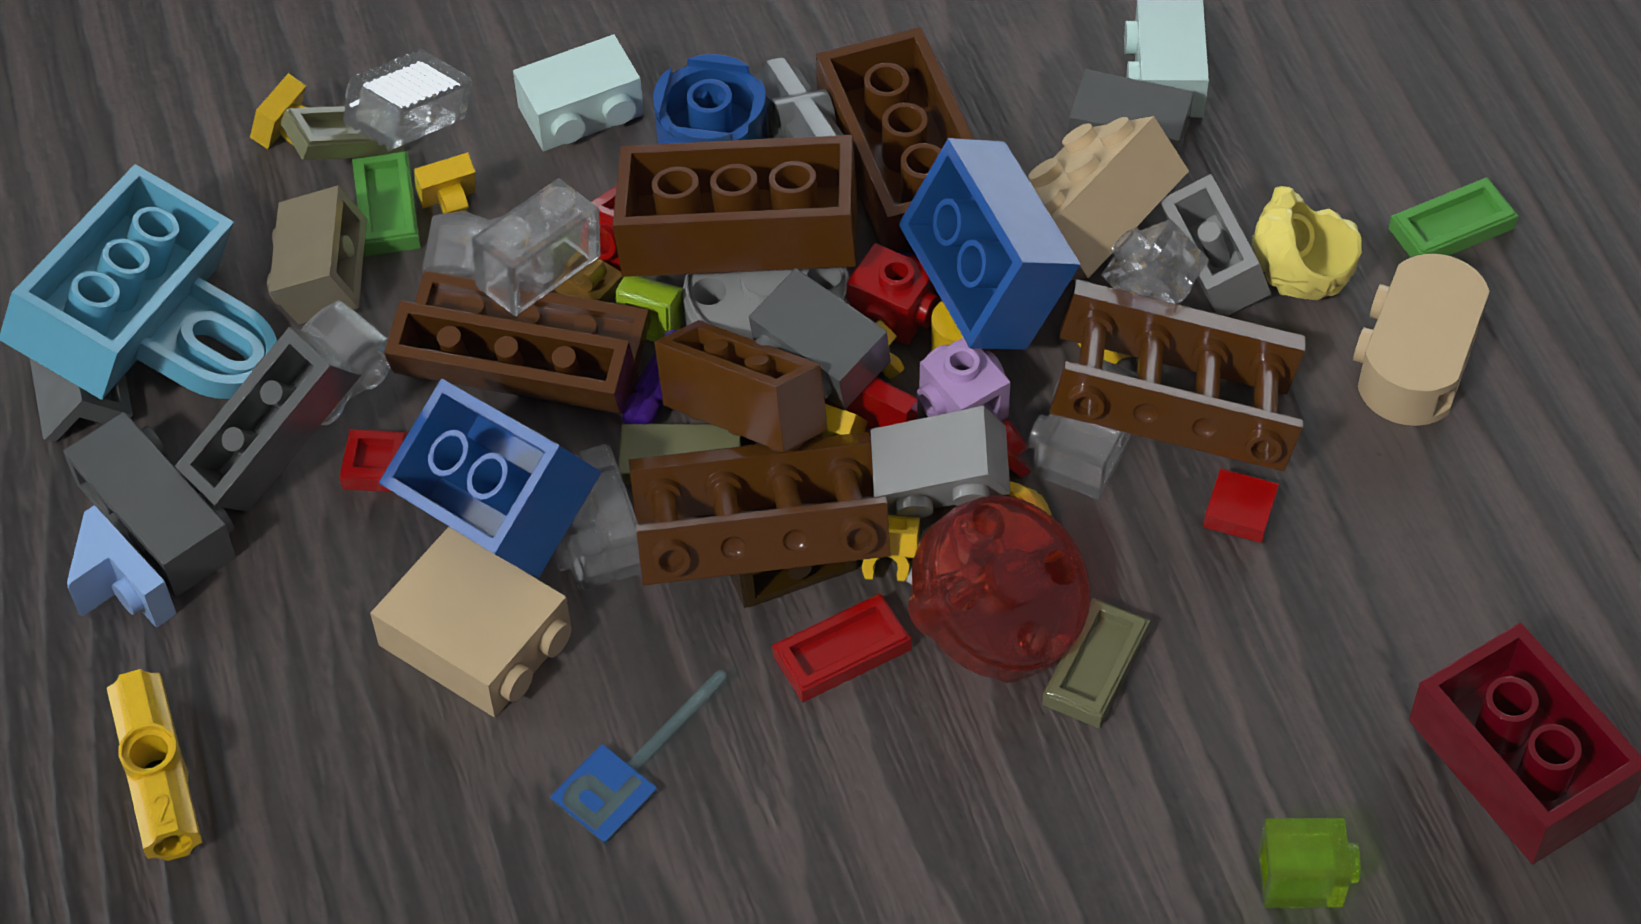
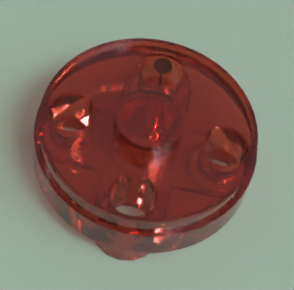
[908,495,1090,683]

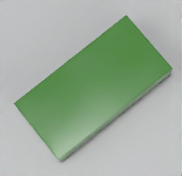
[352,151,421,257]
[1388,177,1518,257]

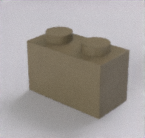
[267,185,367,325]

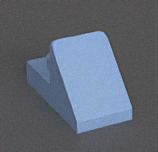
[67,505,177,628]

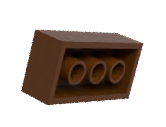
[816,27,974,254]
[613,135,857,277]

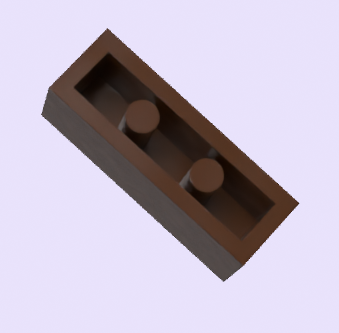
[654,320,828,453]

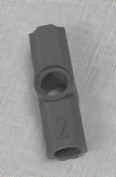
[753,58,843,139]

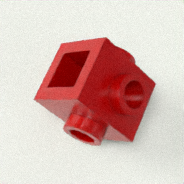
[846,243,940,345]

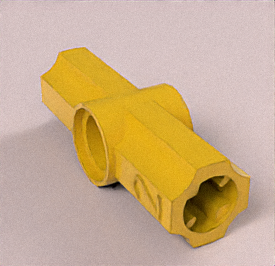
[107,669,202,862]

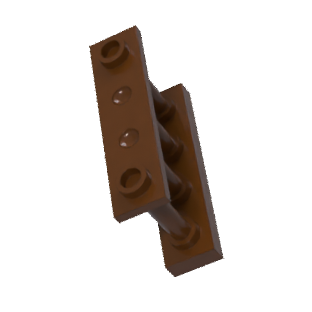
[1050,279,1305,471]
[629,432,891,586]

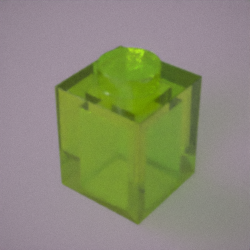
[1259,818,1361,908]

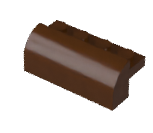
[384,270,651,414]

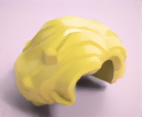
[1252,186,1362,300]

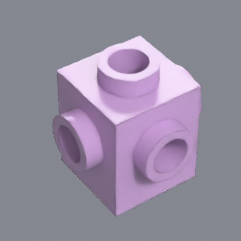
[917,338,1010,421]

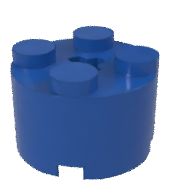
[653,54,767,144]

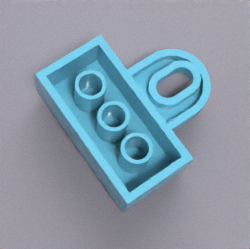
[0,164,277,400]

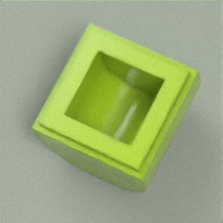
[616,276,685,341]

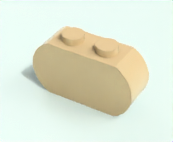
[1353,254,1490,426]

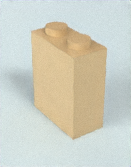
[370,527,572,718]

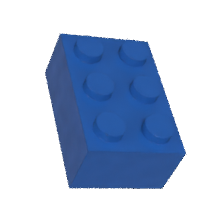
[898,138,1081,349]
[379,378,602,578]

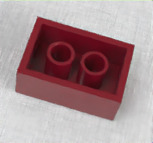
[1408,622,1641,865]

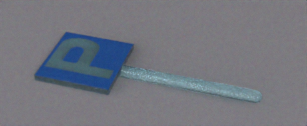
[549,670,727,845]

